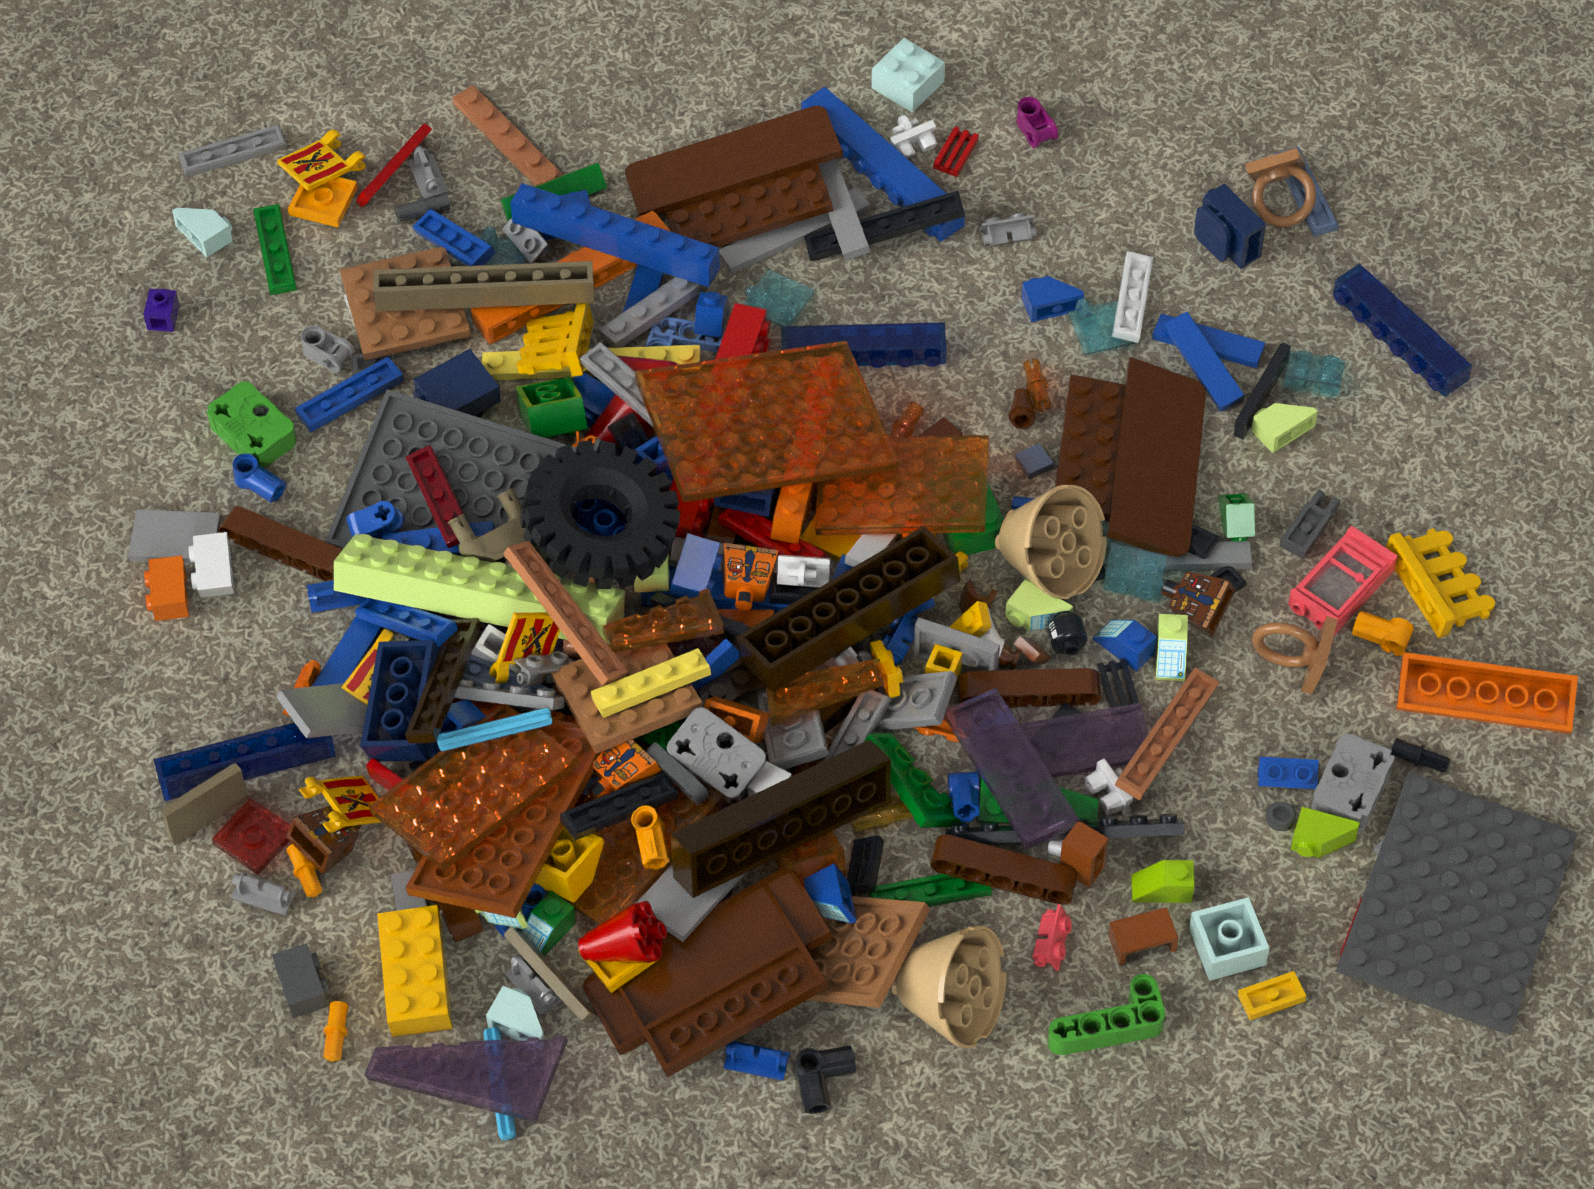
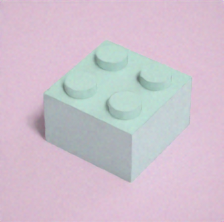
[872,38,945,113]
[1189,897,1270,981]

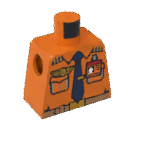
[722,543,778,611]
[589,739,662,799]

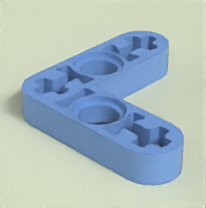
[645,317,726,352]

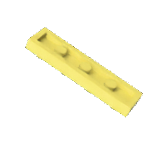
[591,648,711,718]

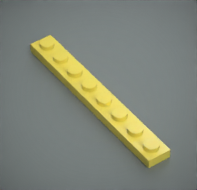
[482,345,701,380]

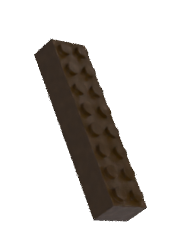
[736,526,960,693]
[671,740,891,898]

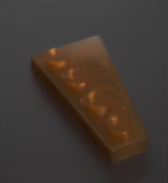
[603,588,724,652]
[766,658,884,727]

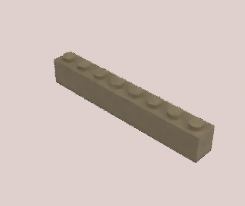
[373,261,594,311]

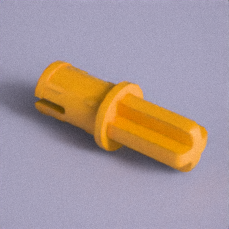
[286,844,322,898]
[323,1001,349,1062]

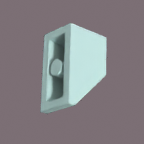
[172,208,233,257]
[486,986,545,1051]

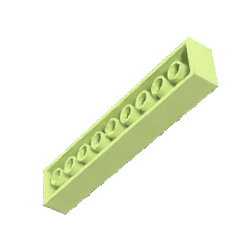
[334,534,625,645]

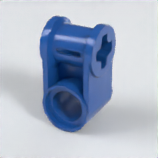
[346,501,404,539]

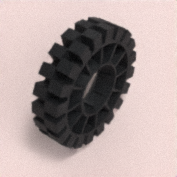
[520,441,680,589]

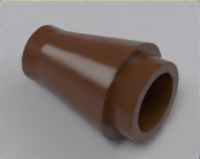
[1008,388,1036,429]

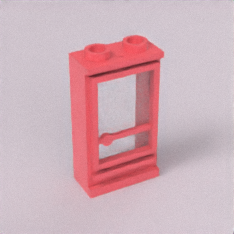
[1288,525,1398,636]

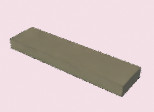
[504,926,598,1023]

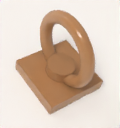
[1245,148,1316,227]
[1252,616,1338,694]

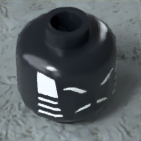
[1047,611,1088,656]

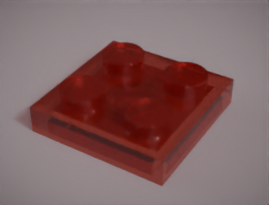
[212,798,290,875]

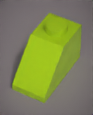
[1291,807,1360,858]
[1131,860,1194,903]

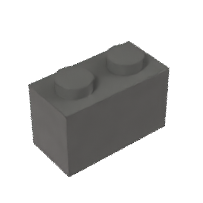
[272,943,330,1018]

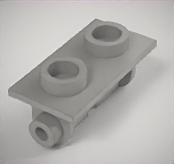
[408,146,449,199]
[979,213,1036,247]
[502,218,551,263]
[514,651,574,686]
[230,872,297,916]
[504,954,562,1016]

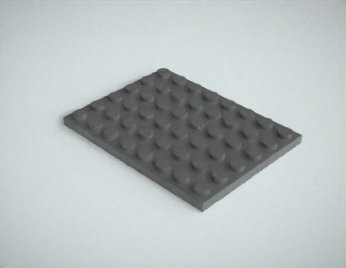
[325,389,576,566]
[1335,772,1578,1035]

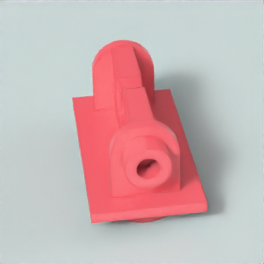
[1032,904,1072,971]

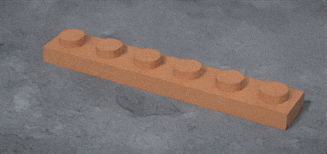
[452,85,563,185]
[504,541,628,686]
[1115,667,1219,801]

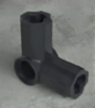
[794,1045,856,1114]

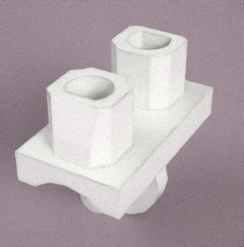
[890,115,937,159]
[777,555,831,587]
[1085,759,1133,816]

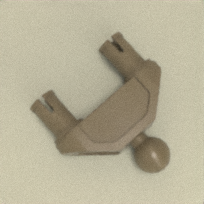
[448,488,526,567]

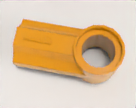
[1352,611,1414,656]
[631,806,670,870]

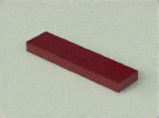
[405,445,463,548]

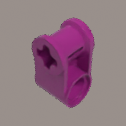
[1016,97,1059,149]

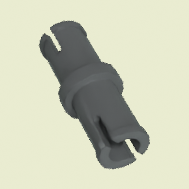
[395,193,451,223]

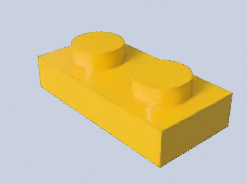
[949,601,992,638]
[870,640,903,698]
[1237,971,1307,1021]

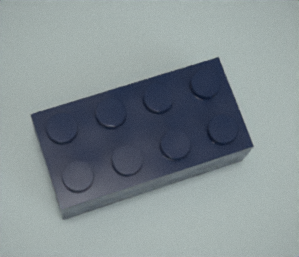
[360,640,440,762]

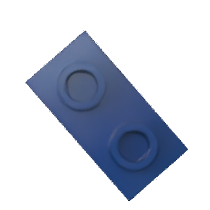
[307,580,367,613]
[881,614,918,666]
[1257,757,1319,789]
[724,1040,790,1081]

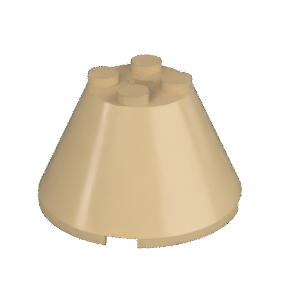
[995,485,1107,599]
[892,925,1006,1048]

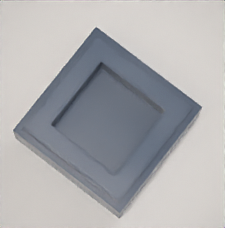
[1015,443,1053,479]

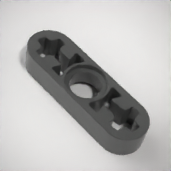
[645,742,710,806]

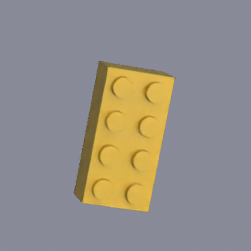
[377,905,453,1037]

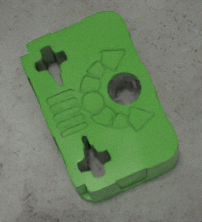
[207,381,297,468]

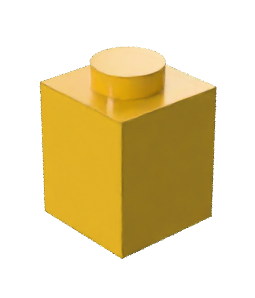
[925,644,963,692]

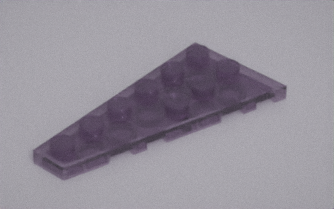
[364,1035,568,1123]

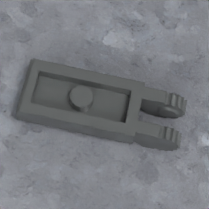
[1279,490,1340,559]

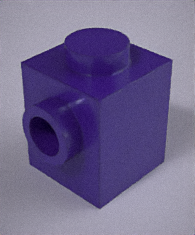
[143,289,180,332]

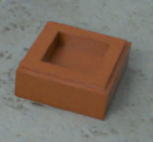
[1014,636,1051,664]

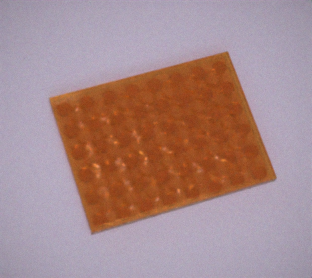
[634,341,900,502]

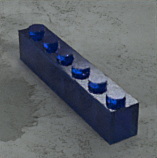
[1333,263,1472,397]
[781,322,946,370]
[154,722,336,801]

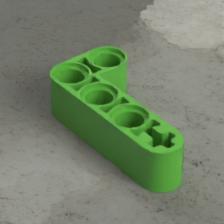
[1047,974,1165,1055]

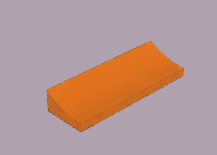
[1396,652,1578,734]

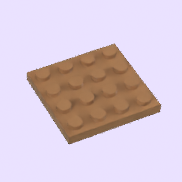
[340,247,471,361]
[551,629,703,754]
[808,896,930,1008]

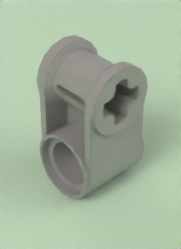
[301,325,355,373]

